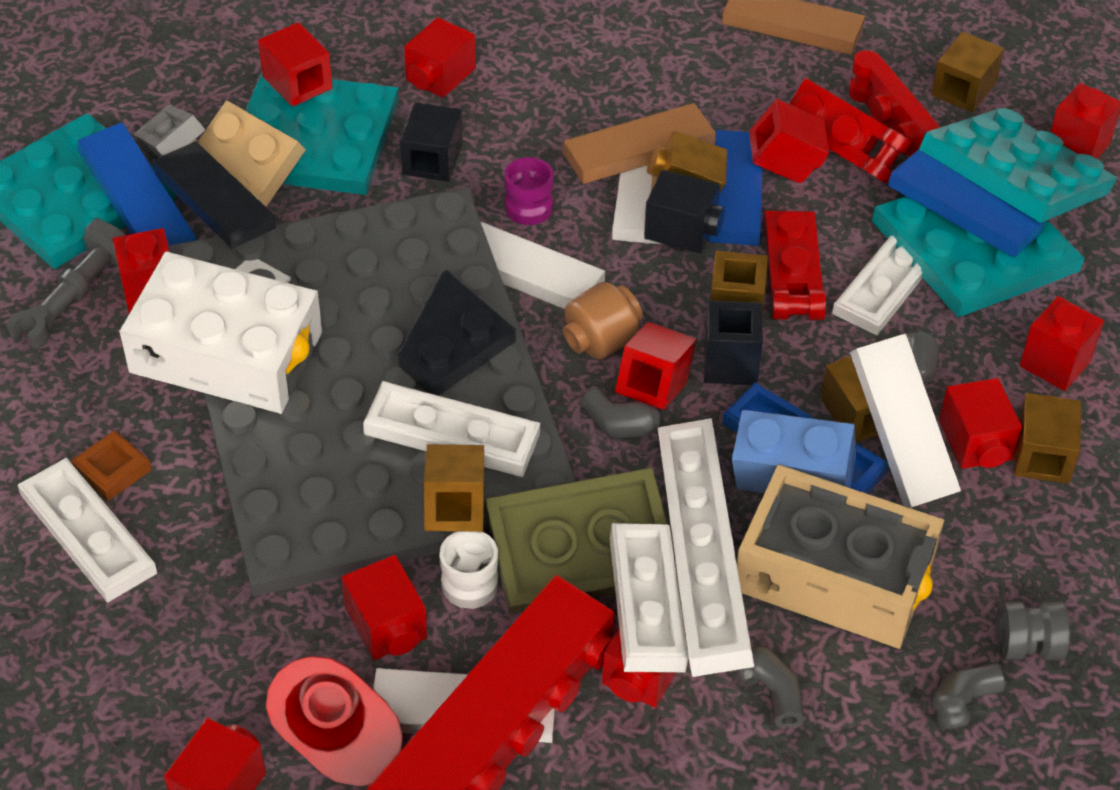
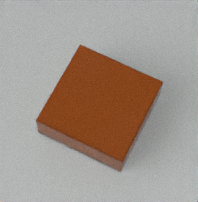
[71,430,152,501]

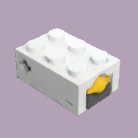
[120,251,322,414]

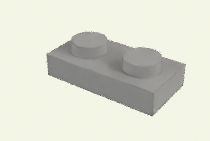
[133,104,205,157]

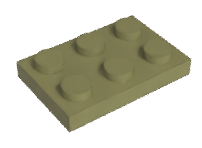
[484,468,678,614]

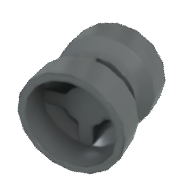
[996,601,1070,661]

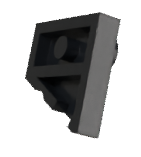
[398,270,516,396]

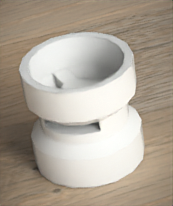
[439,531,499,609]

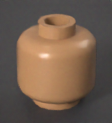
[562,282,643,360]

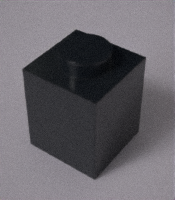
[400,102,463,182]
[644,170,725,254]
[704,301,763,385]

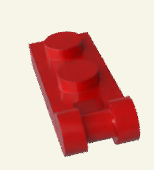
[848,50,941,157]
[789,78,913,184]
[764,211,826,321]

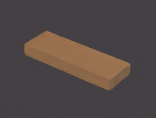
[722,0,865,55]
[563,103,716,184]

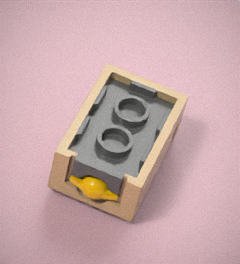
[737,464,944,649]

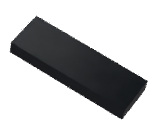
[152,142,276,248]

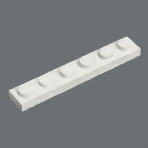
[658,418,754,677]

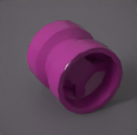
[504,157,554,225]

